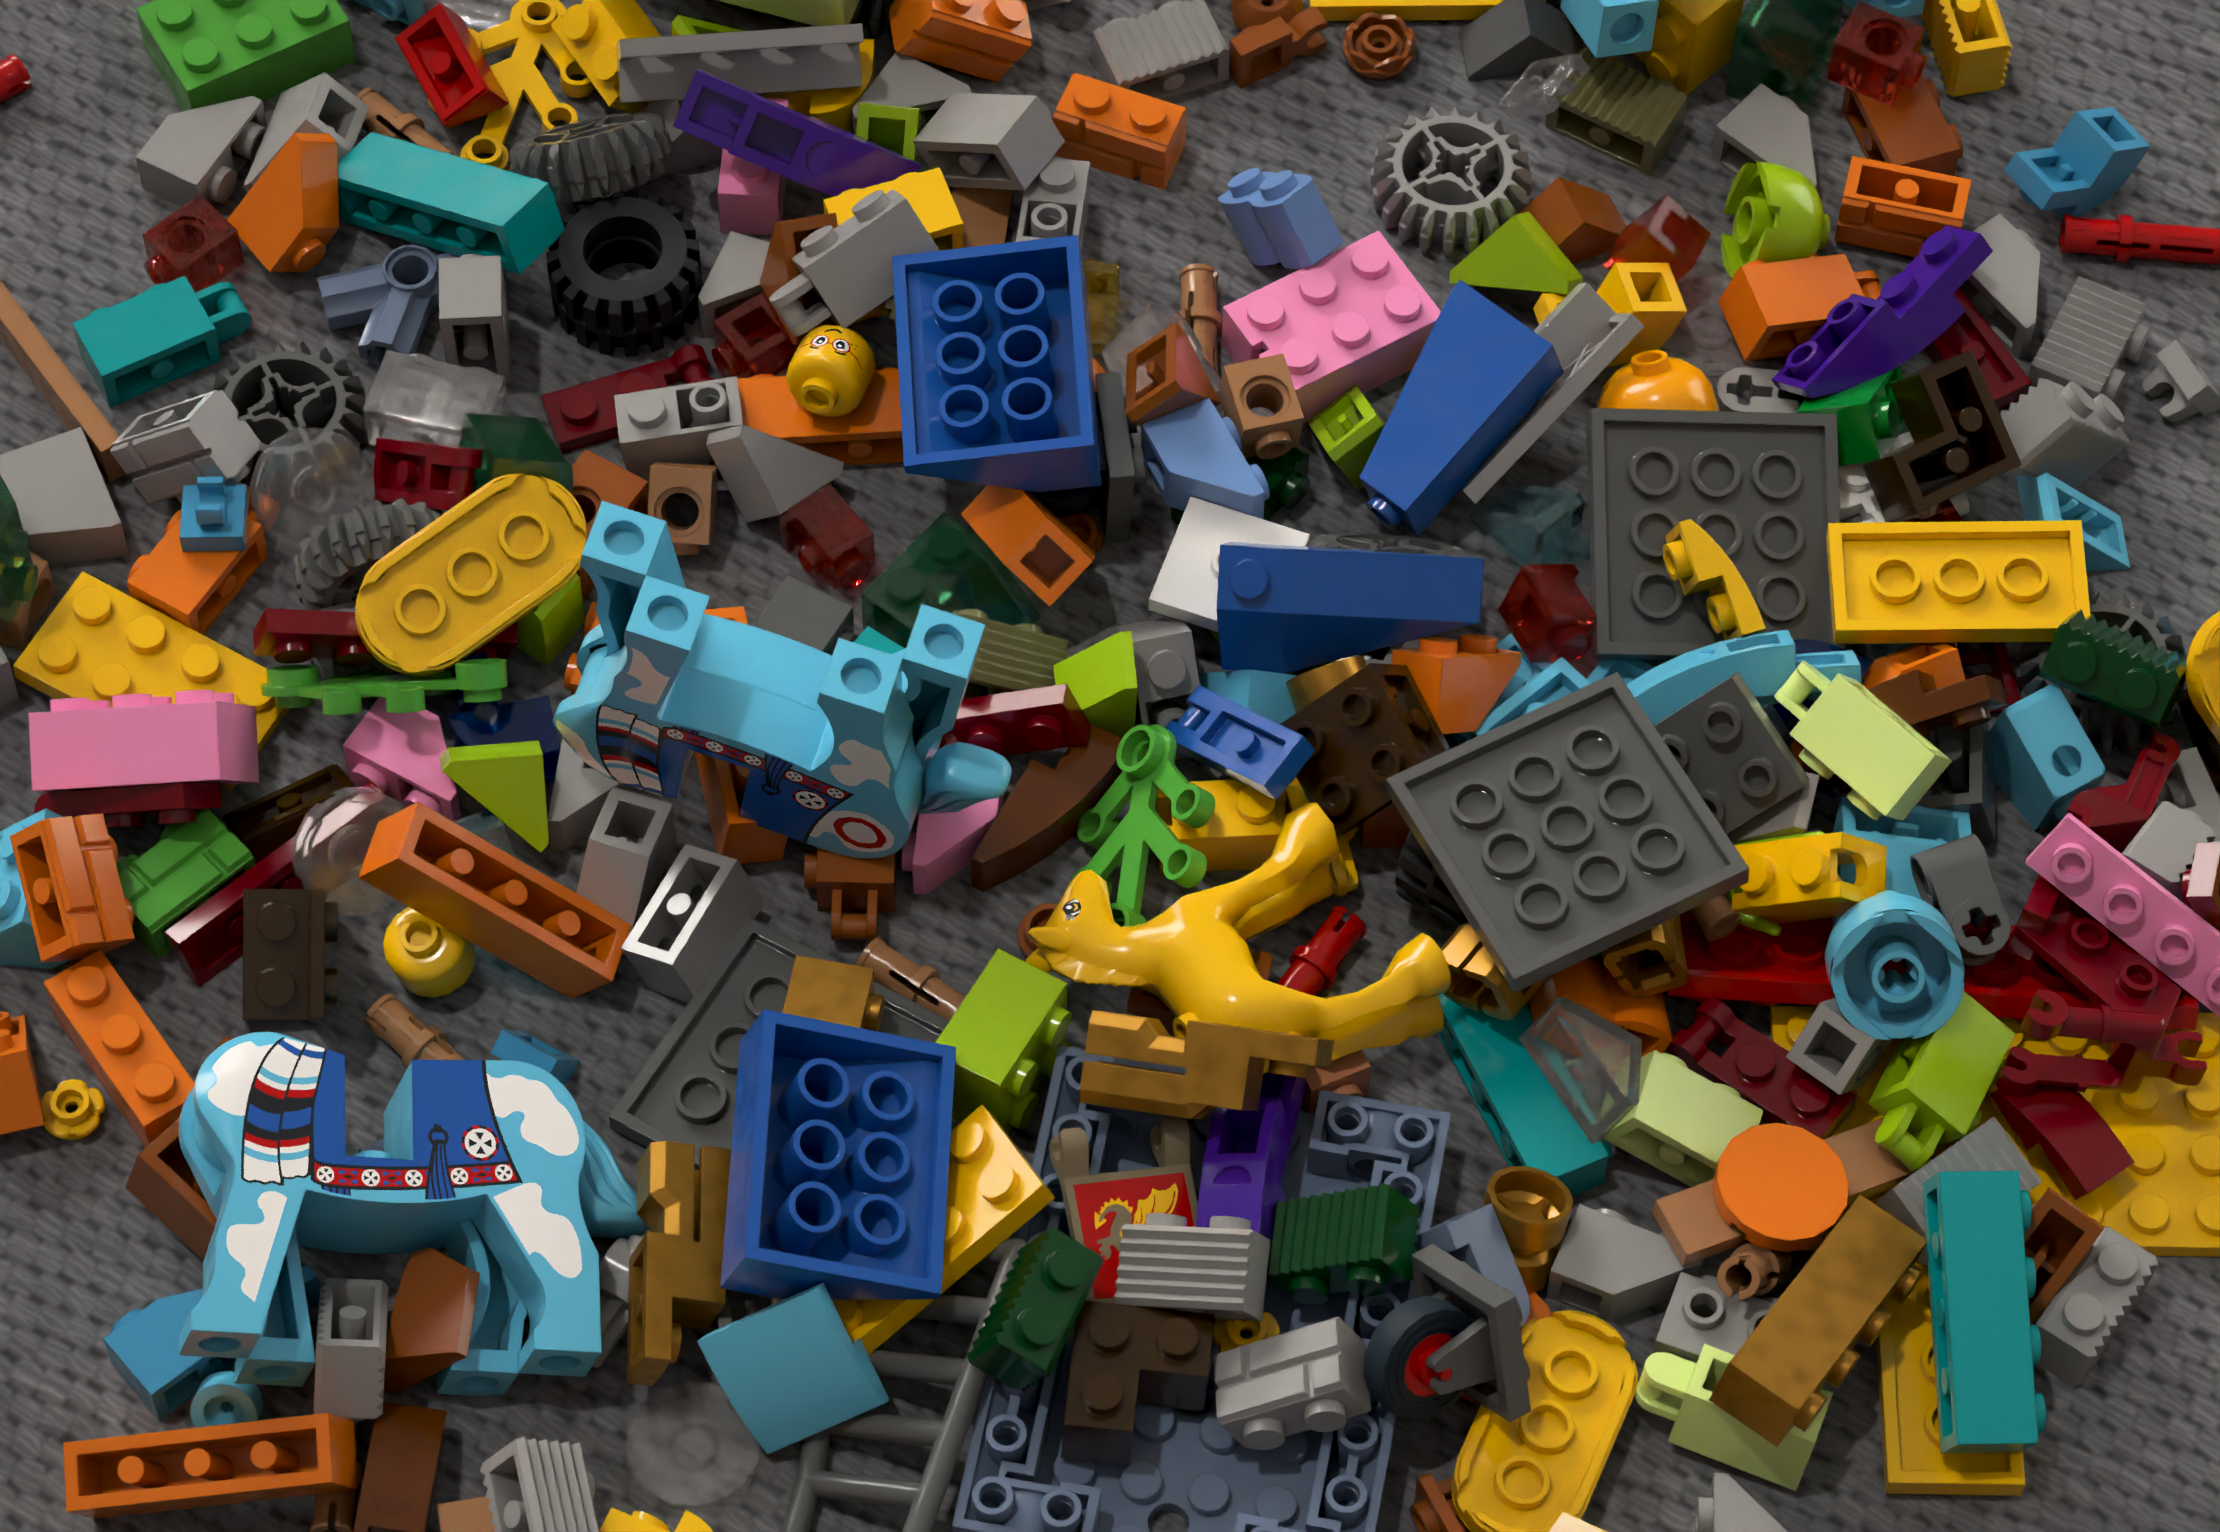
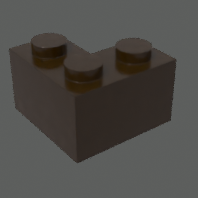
[1862,350,2022,522]
[1061,1300,1214,1466]

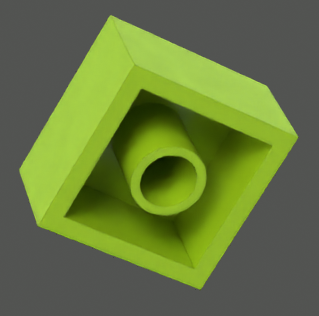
[935,948,1072,1134]

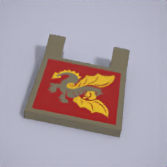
[1049,1117,1198,1303]

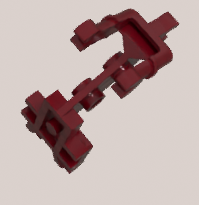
[1996,733,2207,1097]

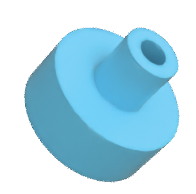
[190,1371,263,1428]

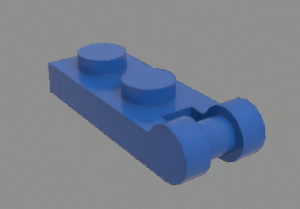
[1165,686,1316,800]

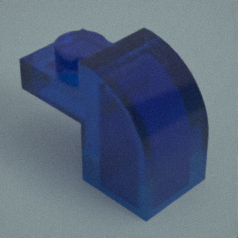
[448,652,561,782]

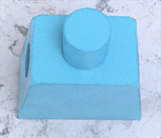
[1989,683,2106,831]

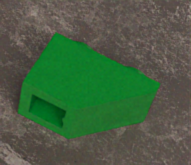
[1797,365,1906,466]

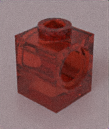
[1827,1,1927,107]
[142,195,244,292]

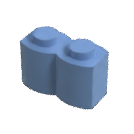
[1218,168,1344,269]

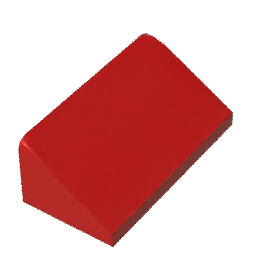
[395,2,510,129]

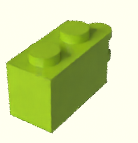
[1868,991,2015,1171]

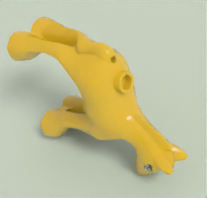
[1025,803,1451,1074]

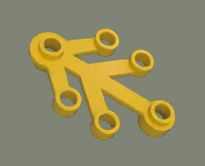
[428,0,595,171]

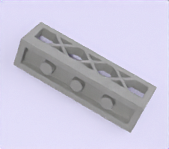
[616,23,864,103]
[1452,283,1645,504]

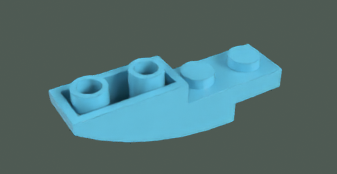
[1626,630,1861,724]

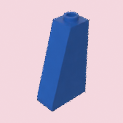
[1359,280,1564,537]

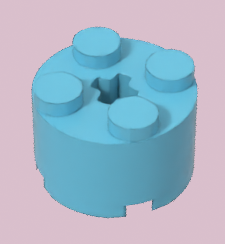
[1824,890,1965,1041]

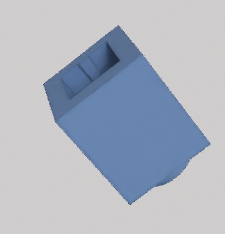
[1141,398,1270,519]

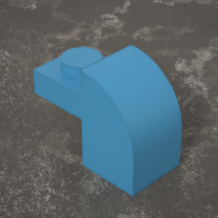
[2004,106,2151,219]

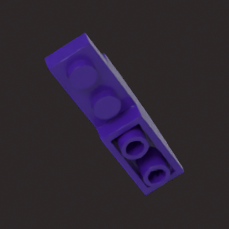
[673,69,922,197]
[1772,225,1993,398]
[1196,1072,1306,1284]

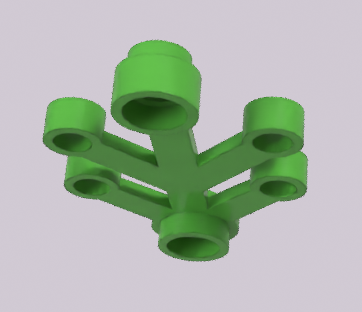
[261,658,508,715]
[1070,724,1215,927]

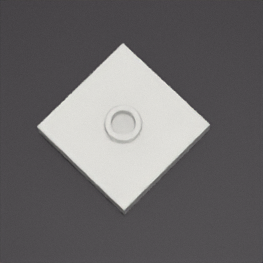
[1148,496,1310,632]

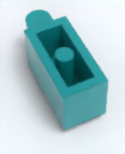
[72,276,252,408]

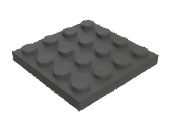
[1586,408,1845,661]
[1386,672,1749,993]
[609,917,950,1170]

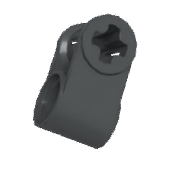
[1910,834,2011,968]

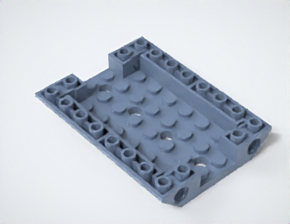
[952,1045,1451,1532]

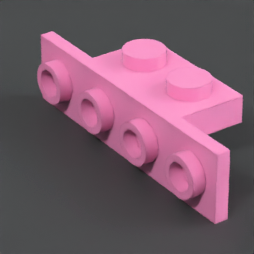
[2025,813,2220,1017]

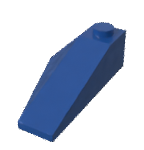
[1216,542,1485,674]

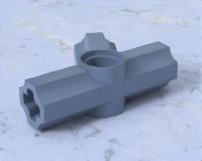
[317,245,508,374]

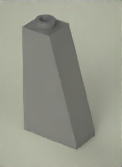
[0,427,129,565]

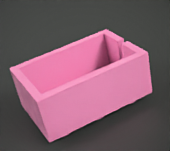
[1221,230,1441,424]
[28,690,259,792]

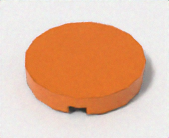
[1712,1123,1849,1252]

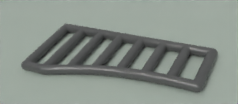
[781,1238,1028,1532]

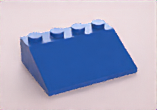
[892,235,1102,492]
[720,1009,956,1300]

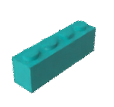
[338,132,565,275]
[1437,993,1612,1196]
[1922,1171,2046,1454]

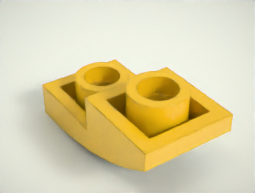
[1663,519,1766,640]

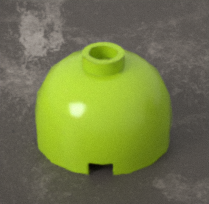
[1721,161,1830,278]

